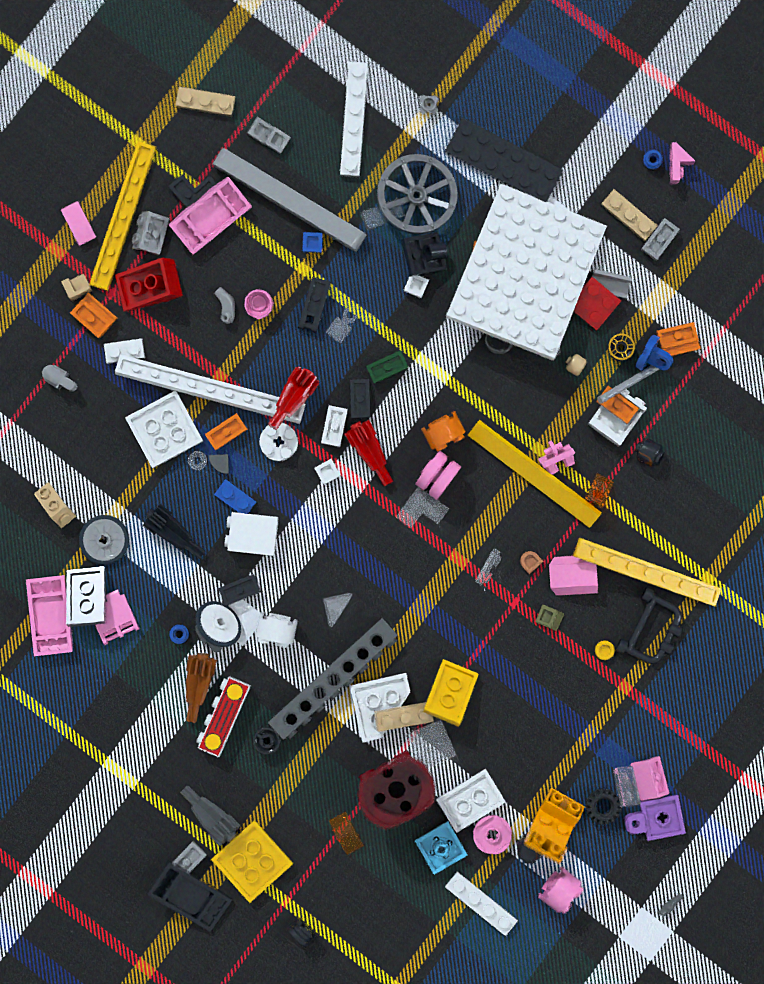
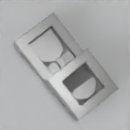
[247,117,291,153]

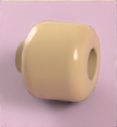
[566,354,587,376]

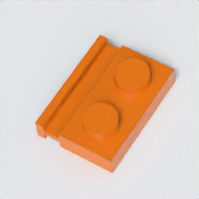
[70,292,118,339]
[656,322,701,356]

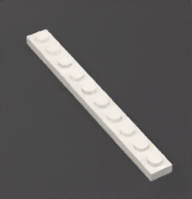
[115,355,305,424]

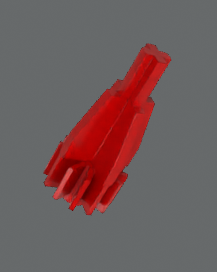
[268,366,319,430]
[345,420,393,486]

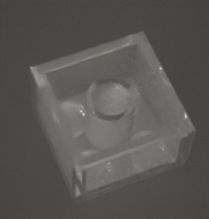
[406,719,456,768]

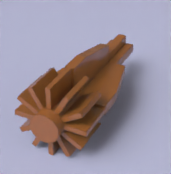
[186,653,217,723]

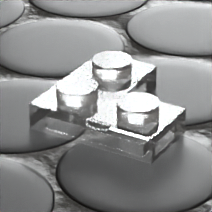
[396,487,449,528]

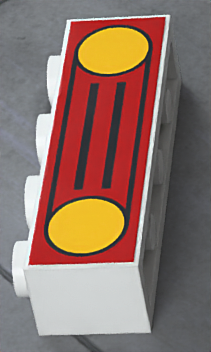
[197,676,251,757]

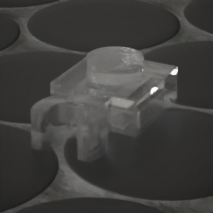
[326,308,357,344]

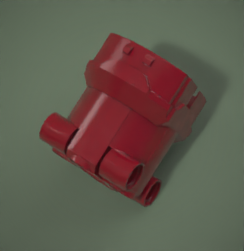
[358,750,436,829]

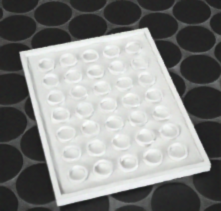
[446,184,607,361]

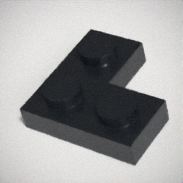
[168,174,216,208]

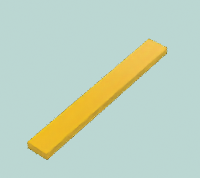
[89,141,156,291]
[468,420,602,528]
[573,538,722,607]

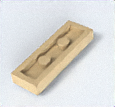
[176,87,235,116]
[601,190,657,241]
[374,702,434,732]

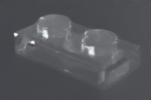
[475,548,502,585]
[613,766,641,807]

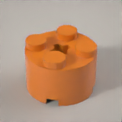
[421,411,466,452]

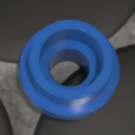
[643,150,663,169]
[169,625,189,644]

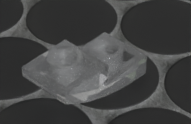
[360,198,405,231]

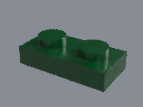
[366,350,409,384]

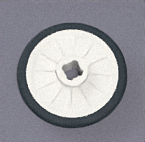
[196,601,241,647]

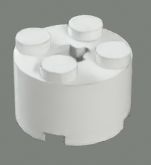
[255,612,298,648]

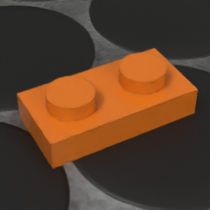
[596,386,639,424]
[205,413,248,450]

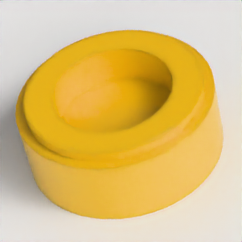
[595,641,615,660]

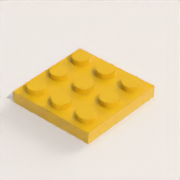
[211,820,293,903]

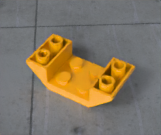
[524,787,585,864]

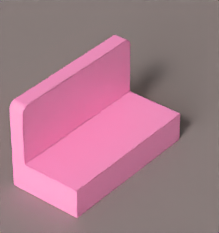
[631,756,669,801]

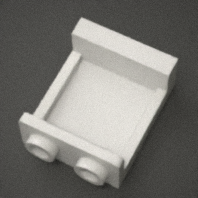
[588,386,647,447]
[225,512,279,556]

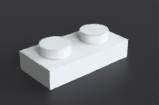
[104,339,145,364]
[321,406,348,447]

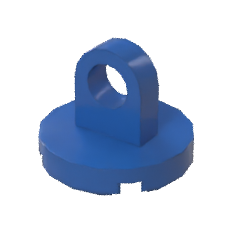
[636,335,673,371]

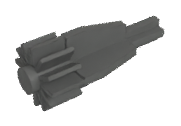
[180,785,240,846]

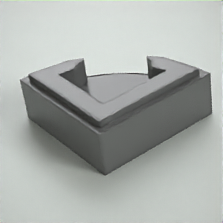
[209,454,229,474]

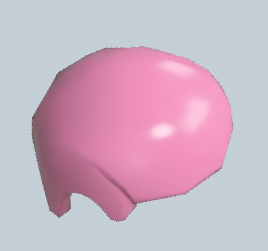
[244,289,274,319]

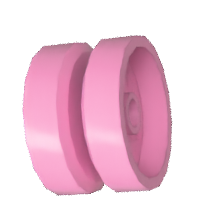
[415,451,461,500]

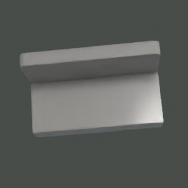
[592,269,632,299]

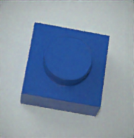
[303,232,323,253]

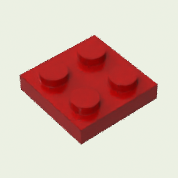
[574,277,621,330]

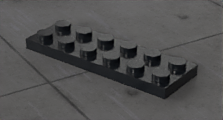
[445,117,563,202]

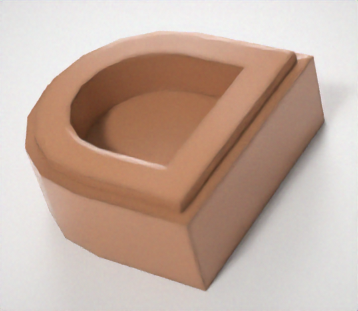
[520,551,543,574]

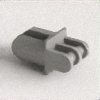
[42,365,77,391]

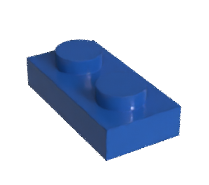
[214,479,256,514]

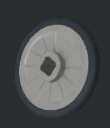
[79,515,129,565]

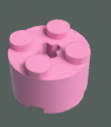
[539,867,583,913]

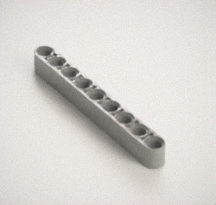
[212,148,367,252]

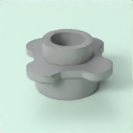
[419,95,438,114]

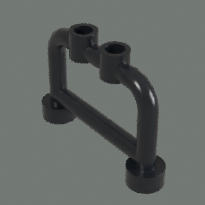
[615,586,683,664]

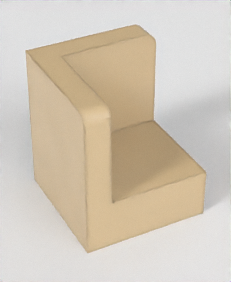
[61,274,92,301]

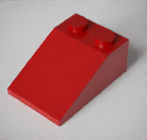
[115,258,183,311]

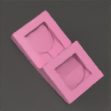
[61,201,96,246]

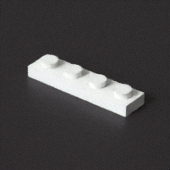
[445,871,518,936]

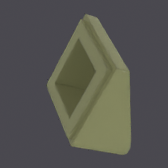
[535,605,564,631]

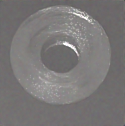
[188,451,207,470]

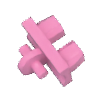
[538,441,575,474]

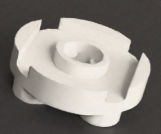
[260,423,298,461]

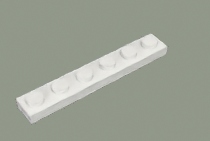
[340,62,368,177]

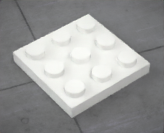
[125,391,203,468]

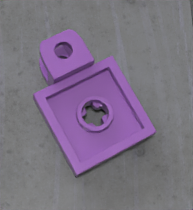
[624,795,685,841]

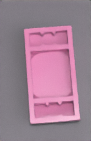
[169,177,252,254]
[26,575,73,656]

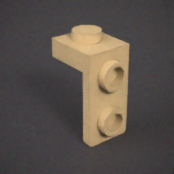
[34,482,76,528]

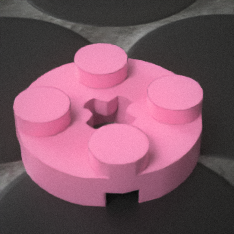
[473,815,512,854]

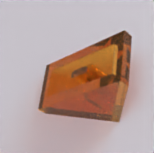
[584,473,614,508]
[329,811,364,855]

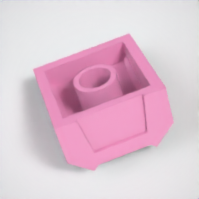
[549,556,598,595]

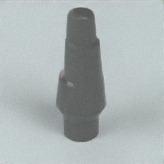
[658,894,683,917]

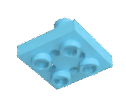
[415,821,467,874]

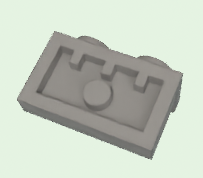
[132,211,169,255]

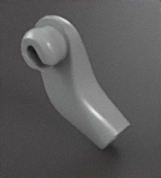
[214,287,235,324]

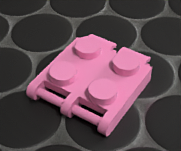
[95,590,140,645]

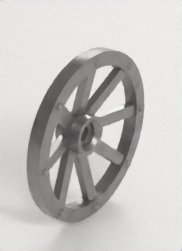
[377,154,457,234]

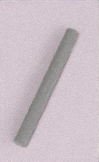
[597,365,659,404]

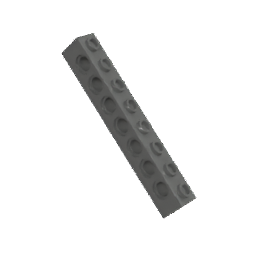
[268,618,398,740]

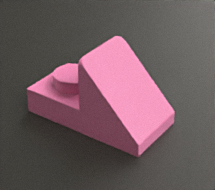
[670,142,695,184]

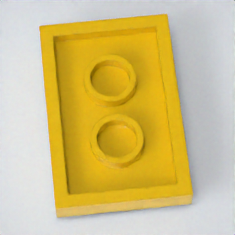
[423,659,479,727]

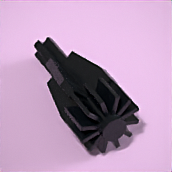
[142,504,205,559]

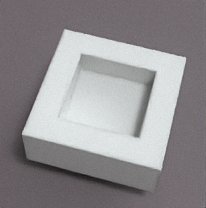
[404,275,429,298]
[315,459,341,485]

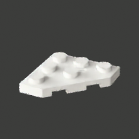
[350,673,410,742]

